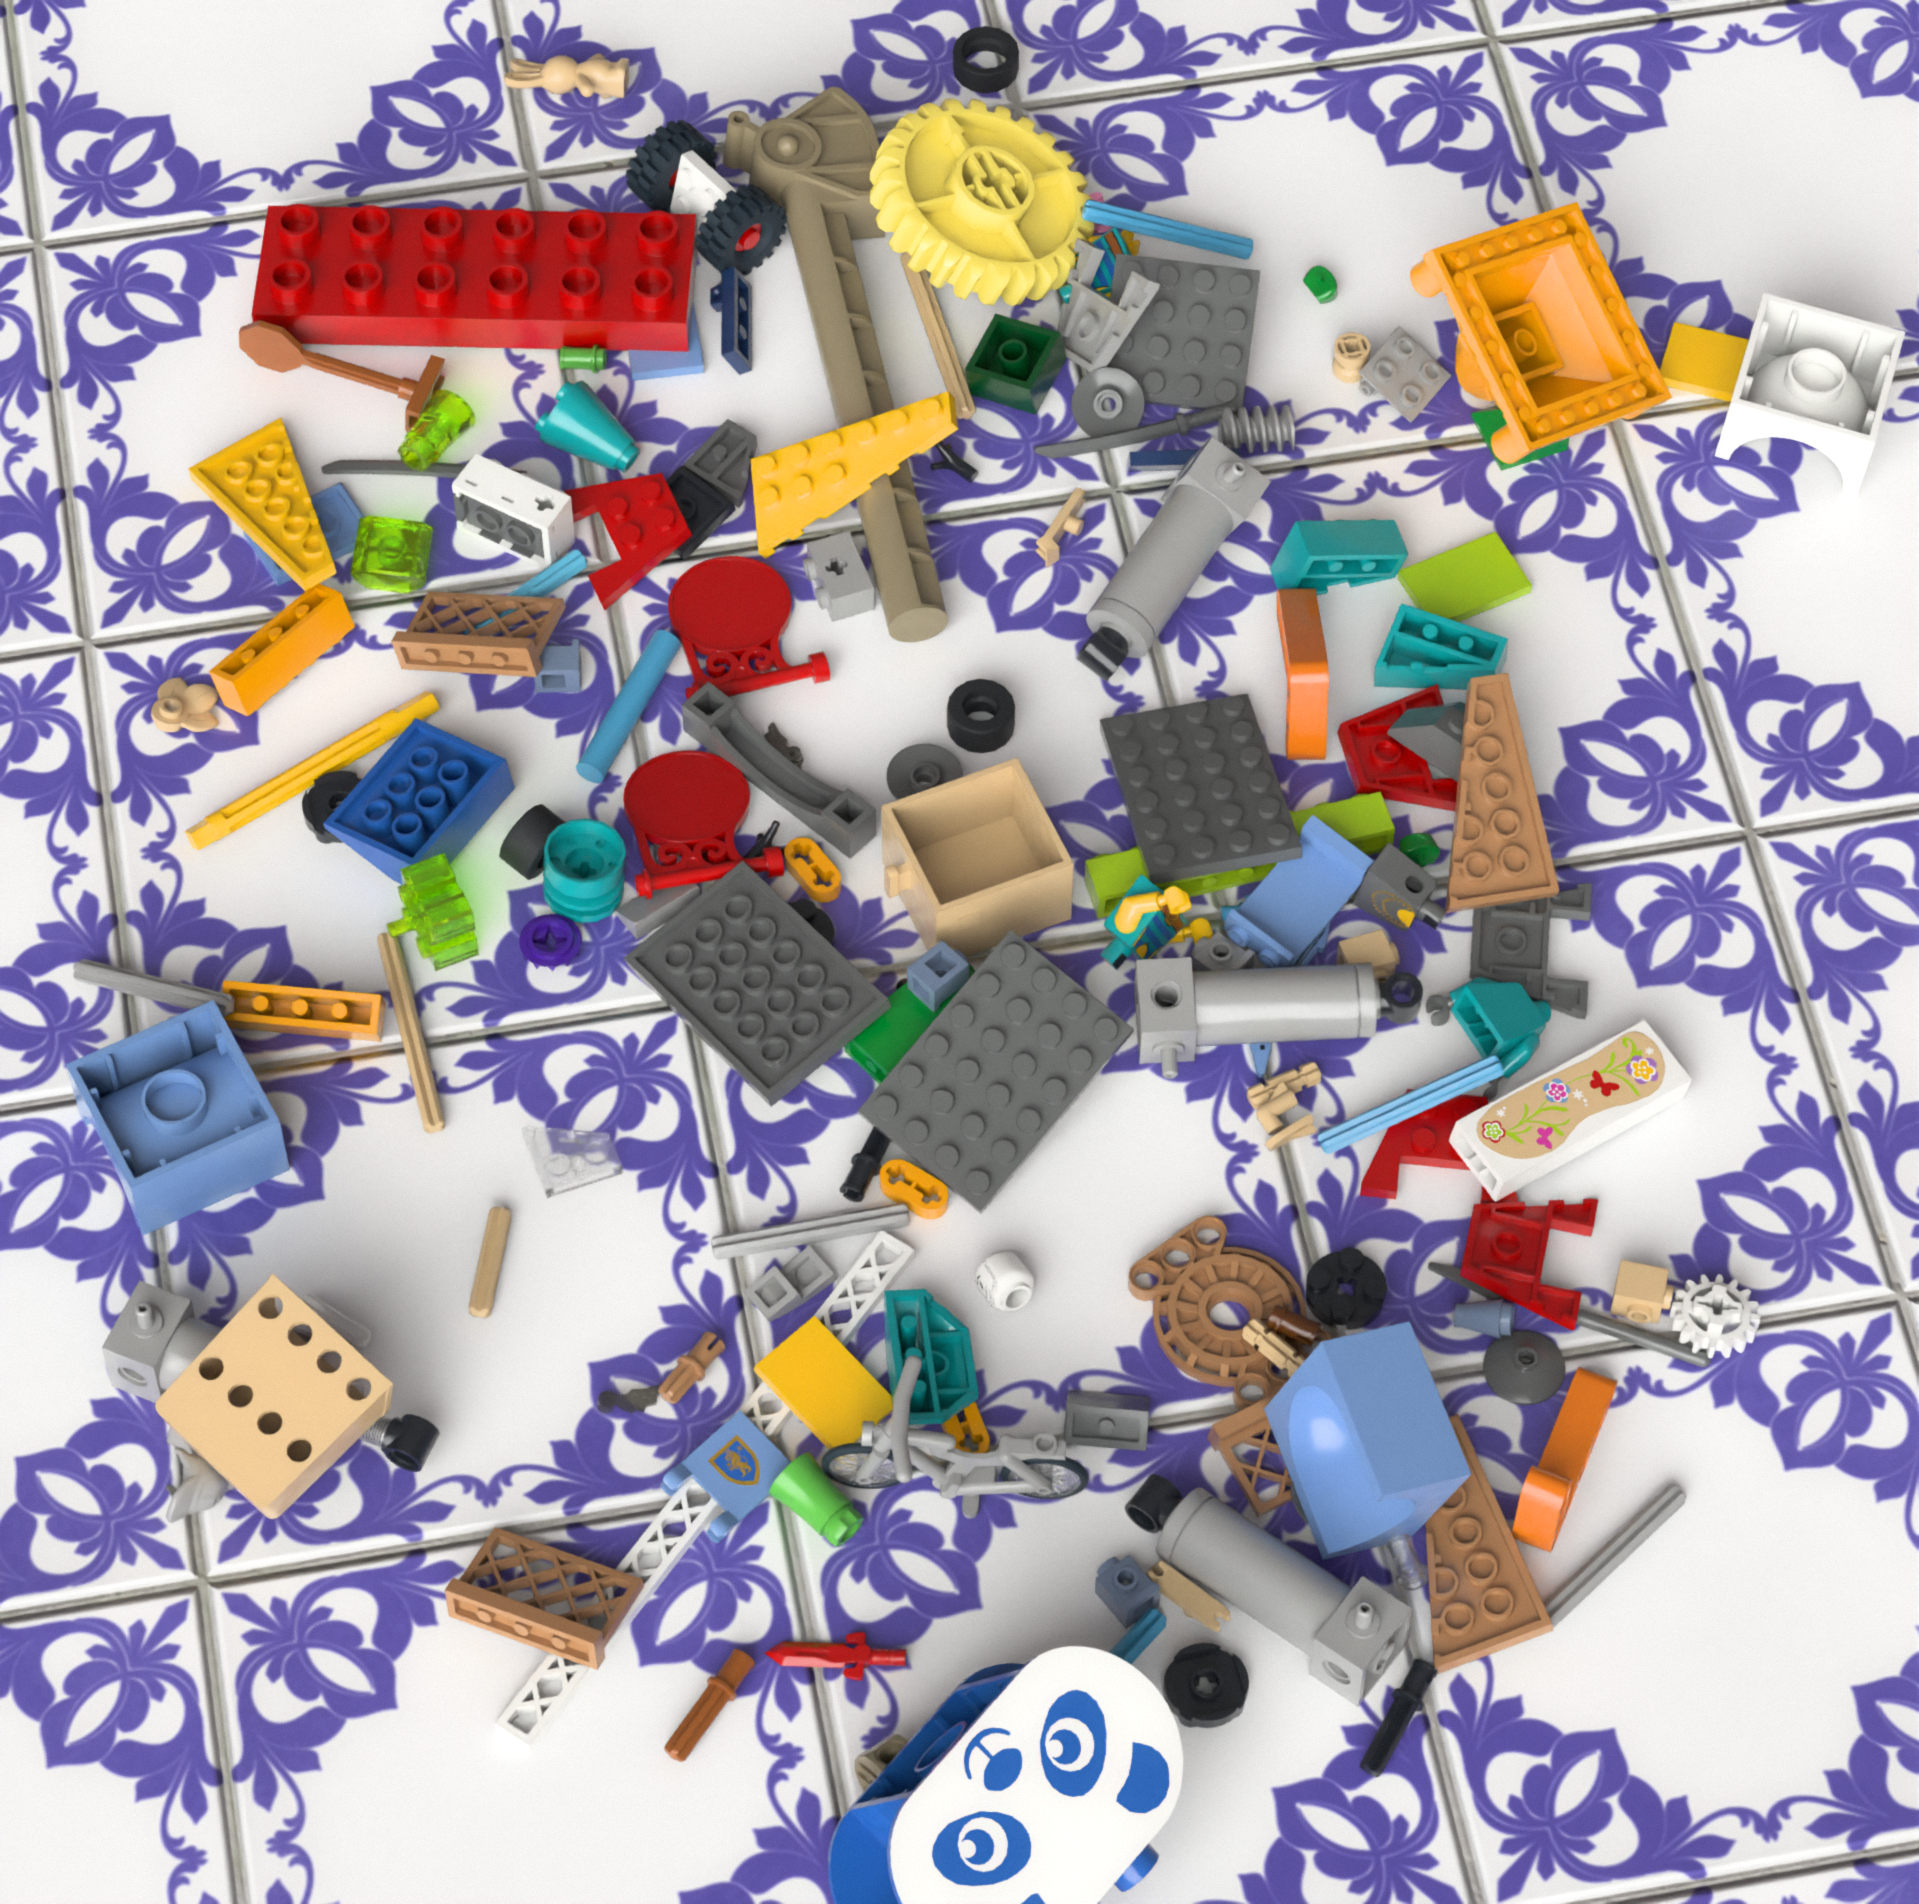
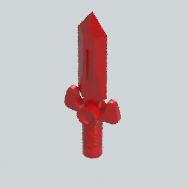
[764,1632,907,1681]

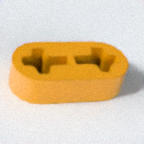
[784,837,841,903]
[880,1159,948,1219]
[941,1401,990,1453]

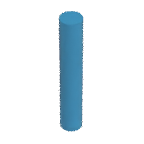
[576,630,681,783]

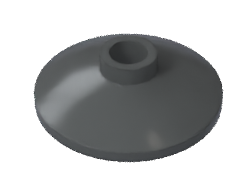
[1072,367,1145,437]
[886,744,963,800]
[1483,1331,1565,1405]

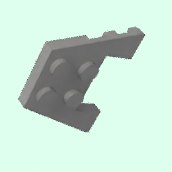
[1057,238,1160,372]

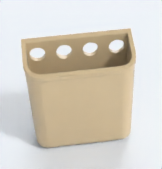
[155,1274,394,1519]

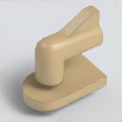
[1256,1082,1317,1151]

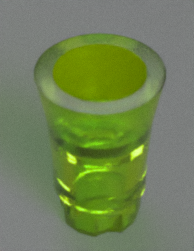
[398,390,475,472]

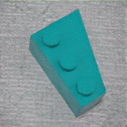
[1270,519,1409,595]
[1374,603,1508,690]

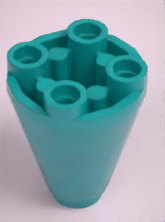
[534,380,641,473]

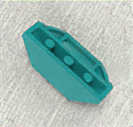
[884,1289,979,1425]

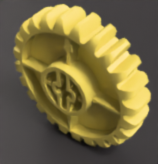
[869,98,1094,306]

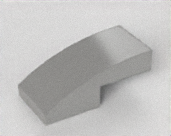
[744,1245,837,1322]

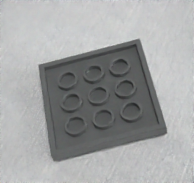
[1106,253,1260,415]

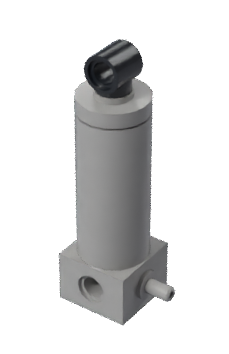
[1076,436,1271,681]
[1134,957,1423,1079]
[1124,1474,1412,1707]

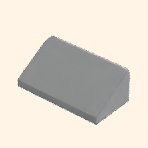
[614,884,700,939]

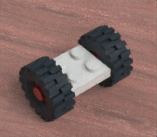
[626,120,787,276]

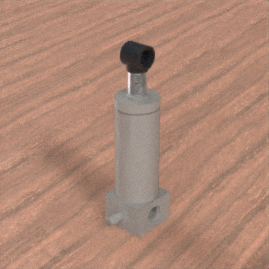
[102,1280,440,1472]

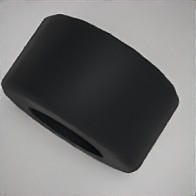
[947,679,1015,753]
[499,804,566,880]

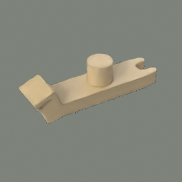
[1036,487,1086,568]
[1145,1561,1231,1632]

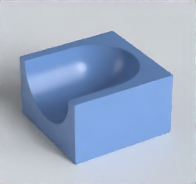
[1264,1321,1471,1560]

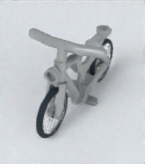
[821,1355,1089,1519]

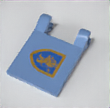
[660,1410,791,1543]

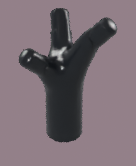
[930,441,979,483]
[743,820,785,859]

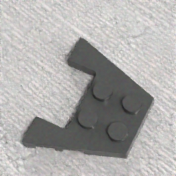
[1469,883,1592,1020]

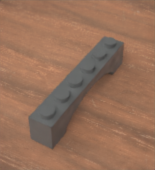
[682,682,876,859]

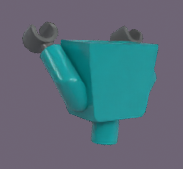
[1426,977,1551,1100]

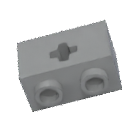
[803,531,874,622]

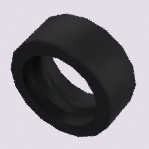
[953,26,1019,93]

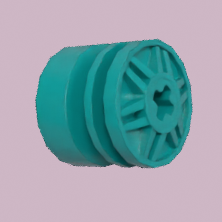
[543,819,626,923]

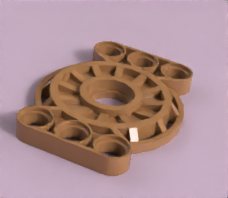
[1128,1215,1332,1411]

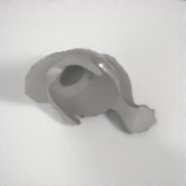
[166,1427,235,1523]

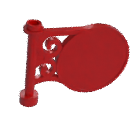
[668,556,830,699]
[623,750,784,900]

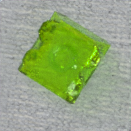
[350,515,433,594]

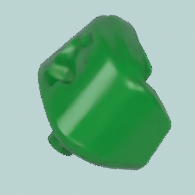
[1303,266,1338,304]
[1399,833,1440,867]

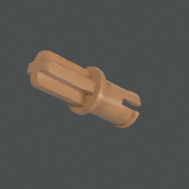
[658,1331,725,1404]

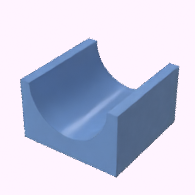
[66,1000,290,1236]

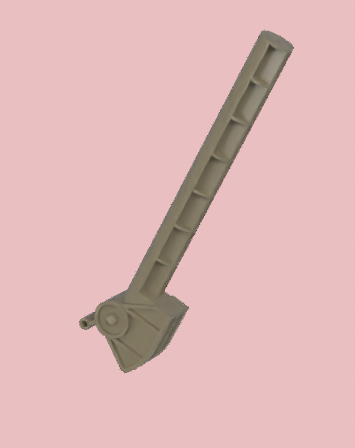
[723,87,948,642]

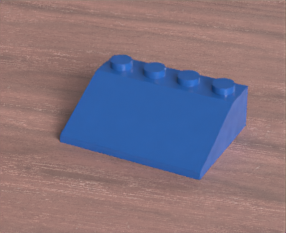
[323,718,515,895]

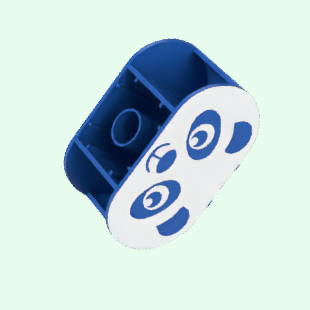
[827,1646,1183,1904]

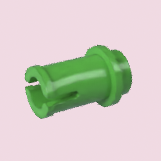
[560,344,607,374]

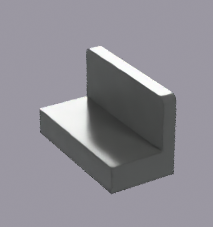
[1064,1390,1150,1451]

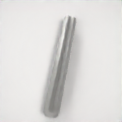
[73,959,235,1017]
[711,1203,910,1260]
[1543,1484,1686,1628]

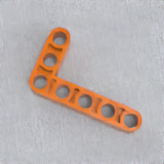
[1277,588,1329,760]
[1512,1367,1618,1553]

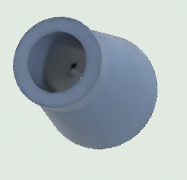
[1454,1298,1515,1339]

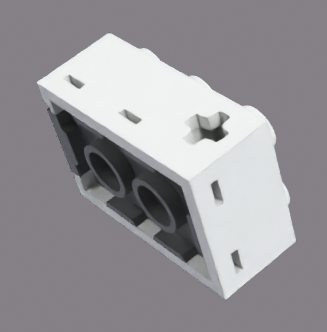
[452,453,575,569]

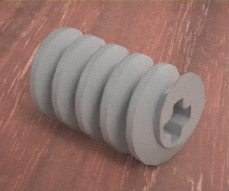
[1218,405,1295,453]

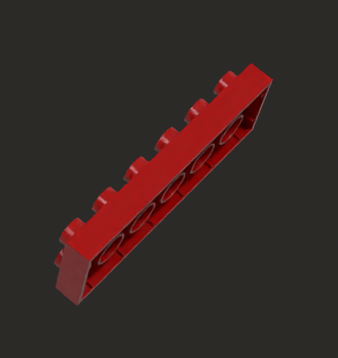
[251,204,698,352]

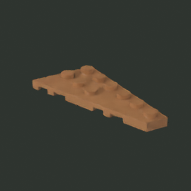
[1445,673,1560,913]
[1425,1414,1553,1674]

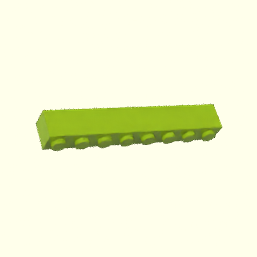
[1084,792,1395,919]

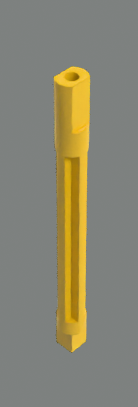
[184,691,440,850]

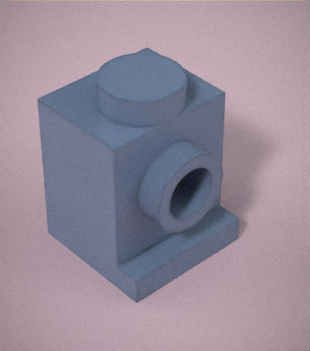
[527,639,581,693]
[907,940,969,1013]
[1095,1555,1160,1629]

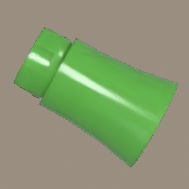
[769,1452,864,1547]

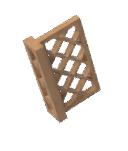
[391,591,566,677]
[1207,1392,1292,1518]
[445,1527,644,1670]

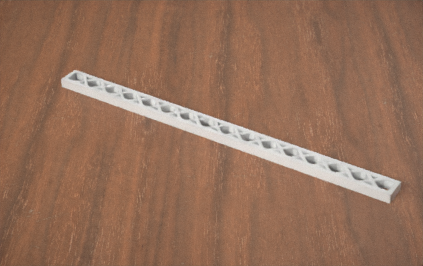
[495,1230,915,1752]

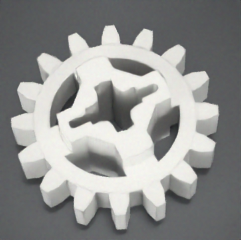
[1670,1274,1761,1358]

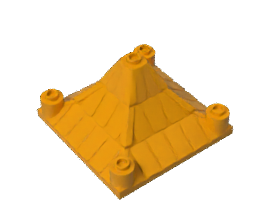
[1410,202,1672,464]

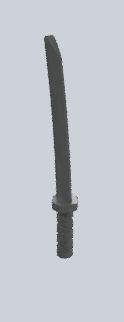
[1034,401,1236,459]
[321,460,527,478]

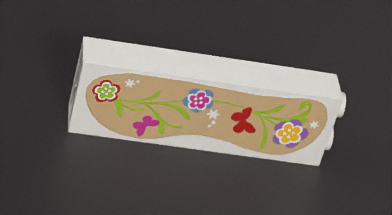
[1449,1020,1692,1202]

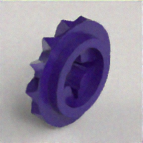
[519,914,582,972]

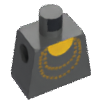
[1352,843,1447,932]

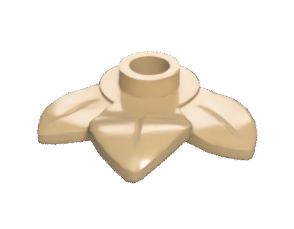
[151,677,219,732]

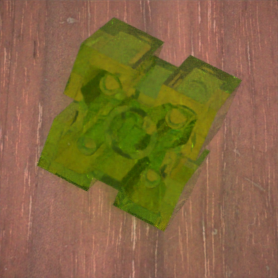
[386,853,479,971]

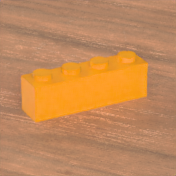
[209,583,355,716]
[222,980,386,1042]

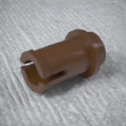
[1267,1304,1322,1348]

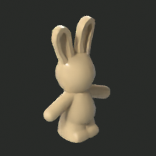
[504,53,629,99]

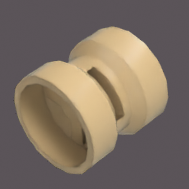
[1332,332,1371,383]

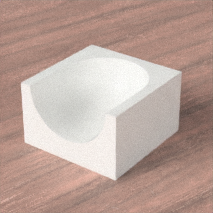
[1715,293,1905,496]

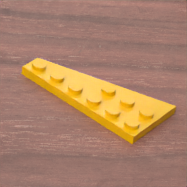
[751,391,958,559]
[188,417,337,591]

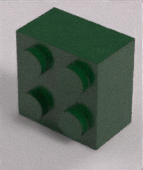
[965,313,1066,415]

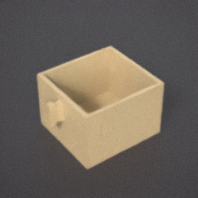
[881,758,1074,957]

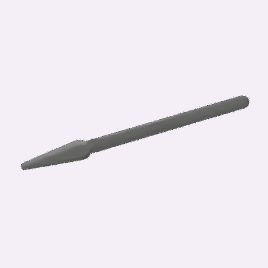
[1428,1262,1711,1367]

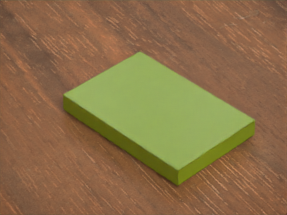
[1397,532,1532,622]

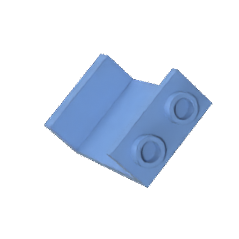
[1223,815,1374,968]

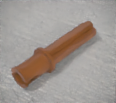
[664,1649,755,1762]

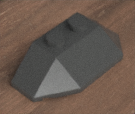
[1387,702,1465,782]

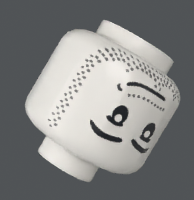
[975,1251,1035,1311]

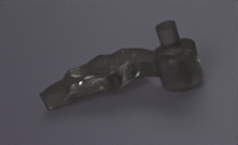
[764,723,804,769]
[596,1384,661,1414]

